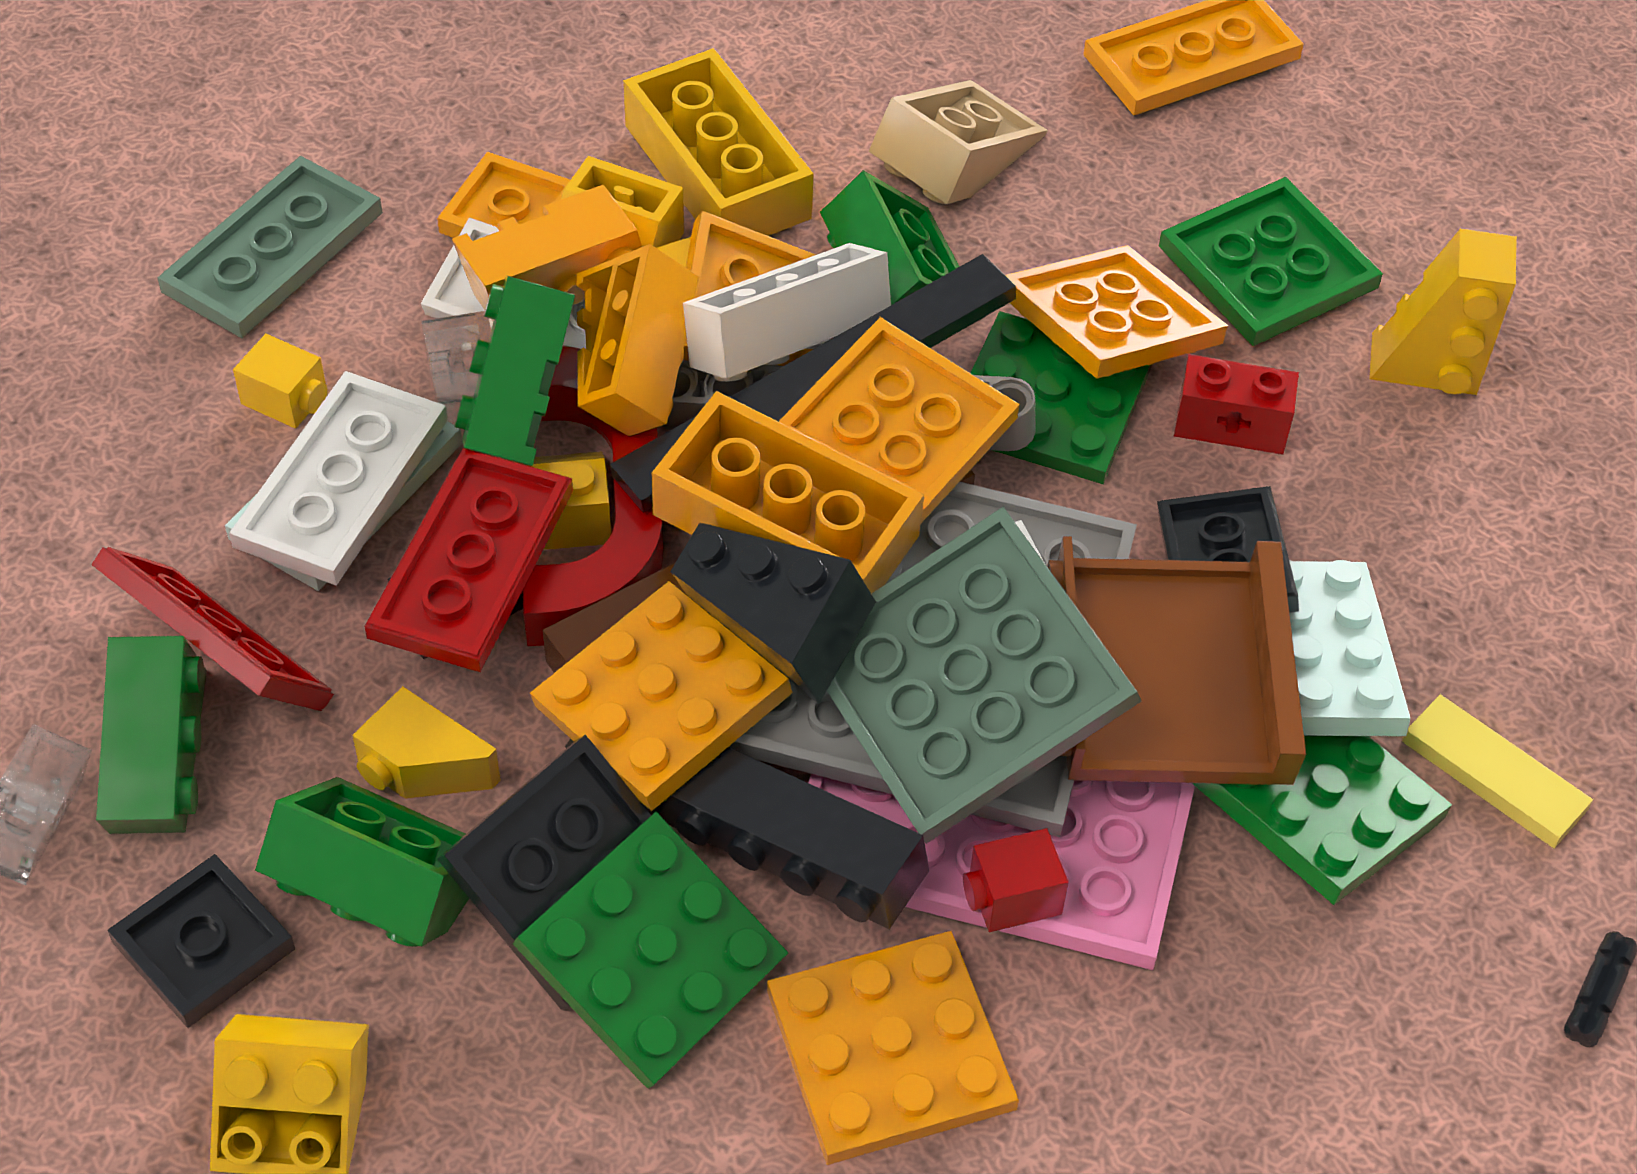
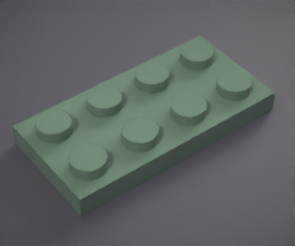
[157,155,383,338]

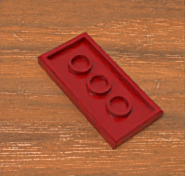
[364,448,573,673]
[91,547,334,711]

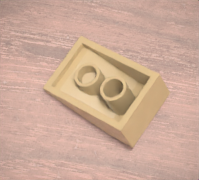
[869,80,1048,204]

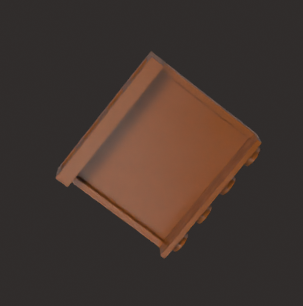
[1047,536,1306,785]

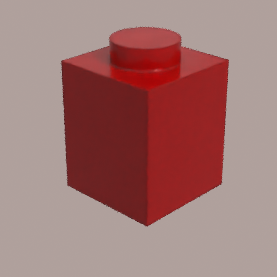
[963,828,1069,933]

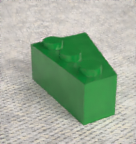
[96,636,207,834]

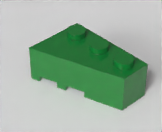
[454,275,575,466]

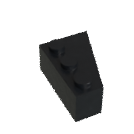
[670,523,876,704]

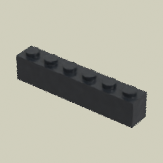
[565,739,929,930]

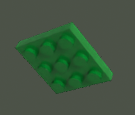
[1159,177,1383,346]
[971,311,1152,485]
[1192,735,1452,905]
[512,812,788,1089]

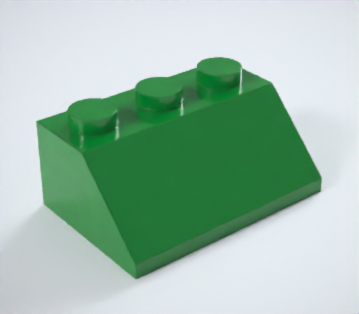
[820,170,981,320]
[255,777,469,947]

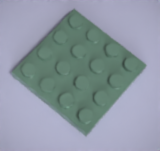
[827,506,1142,844]

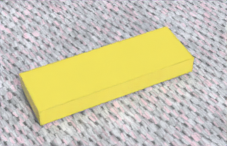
[1402,694,1593,849]

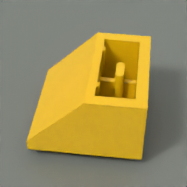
[561,156,684,248]
[210,1014,369,1174]

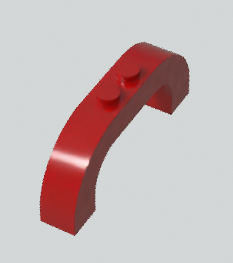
[523,346,672,646]

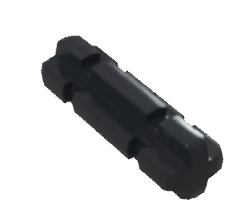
[1564,931,1637,1047]

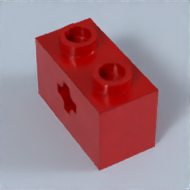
[1173,354,1299,455]

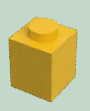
[233,333,328,429]

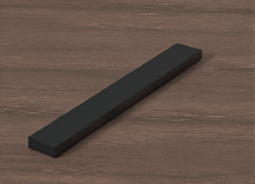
[610,254,1016,513]

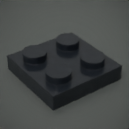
[107,854,295,1028]

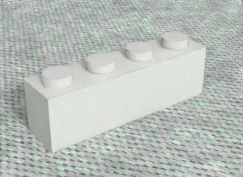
[683,243,891,382]

